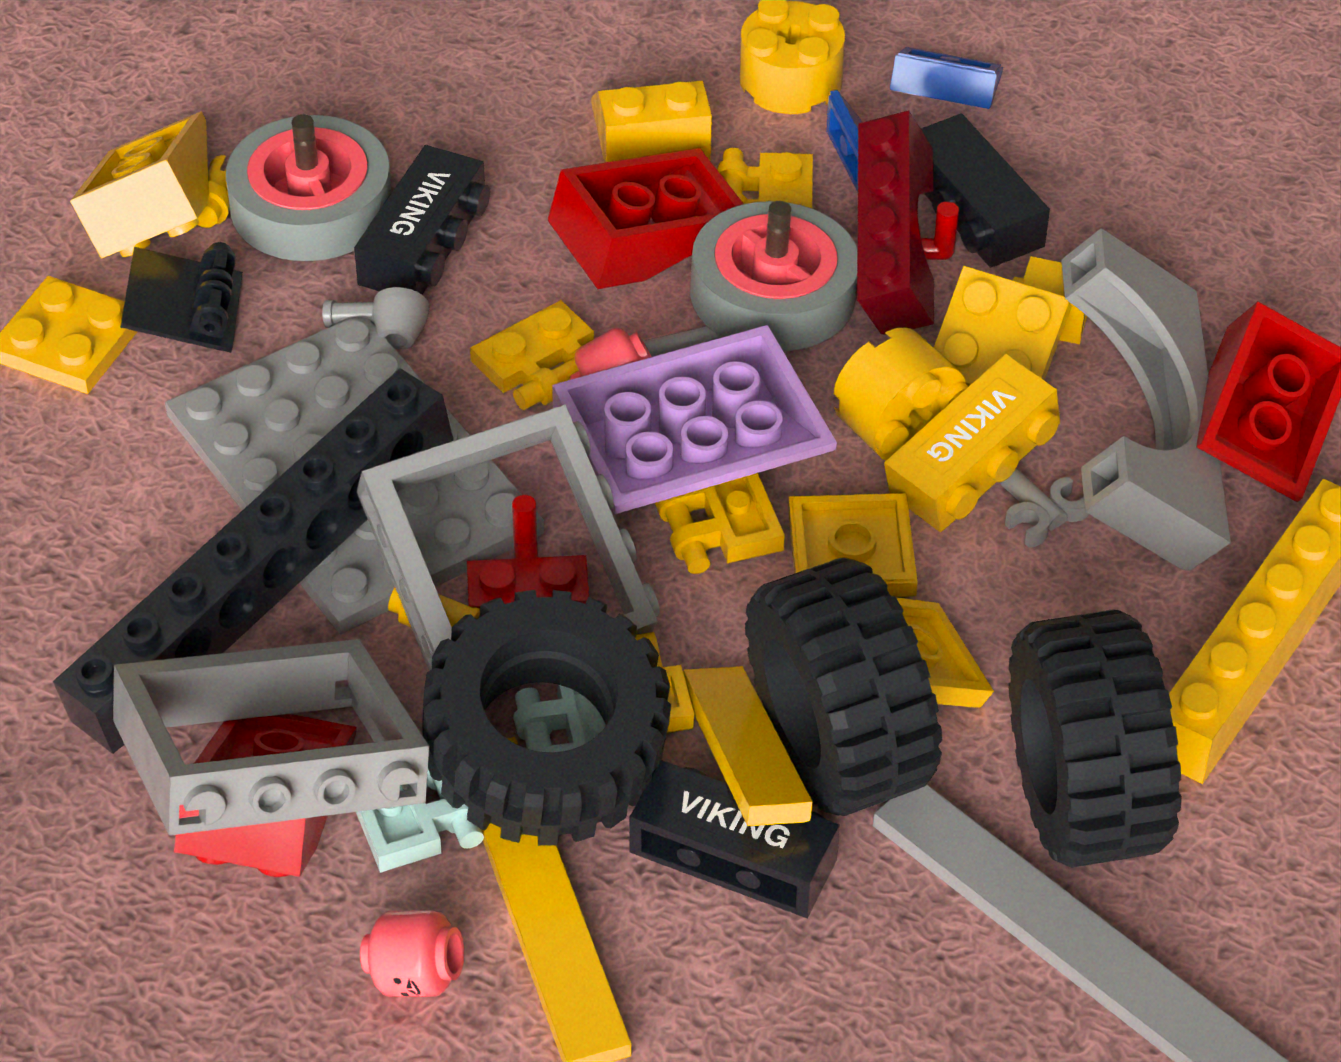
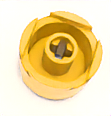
[740,0,845,114]
[833,328,968,461]

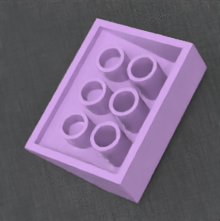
[552,325,837,514]

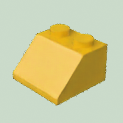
[591,81,712,163]

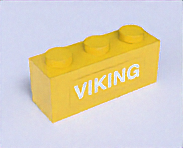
[884,353,1060,533]

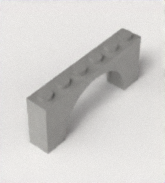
[1061,228,1231,570]

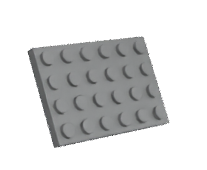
[165,317,544,635]

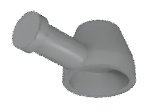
[322,287,430,350]

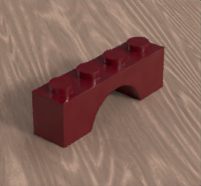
[857,110,934,335]

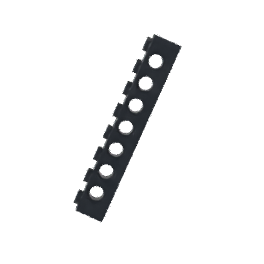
[53,368,454,754]

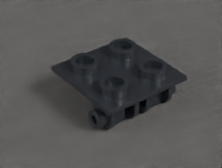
[120,242,243,353]

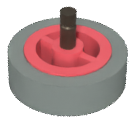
[226,114,392,261]
[690,201,857,351]

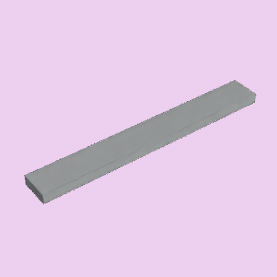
[873,785,1289,1062]

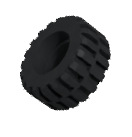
[745,558,942,816]
[422,590,671,846]
[1008,610,1182,868]

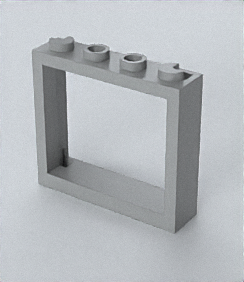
[357,404,660,671]
[113,639,429,835]

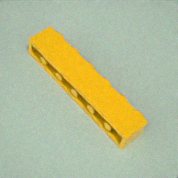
[1169,479,1341,784]

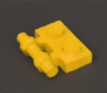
[717,148,813,208]
[470,300,594,410]
[655,473,785,574]

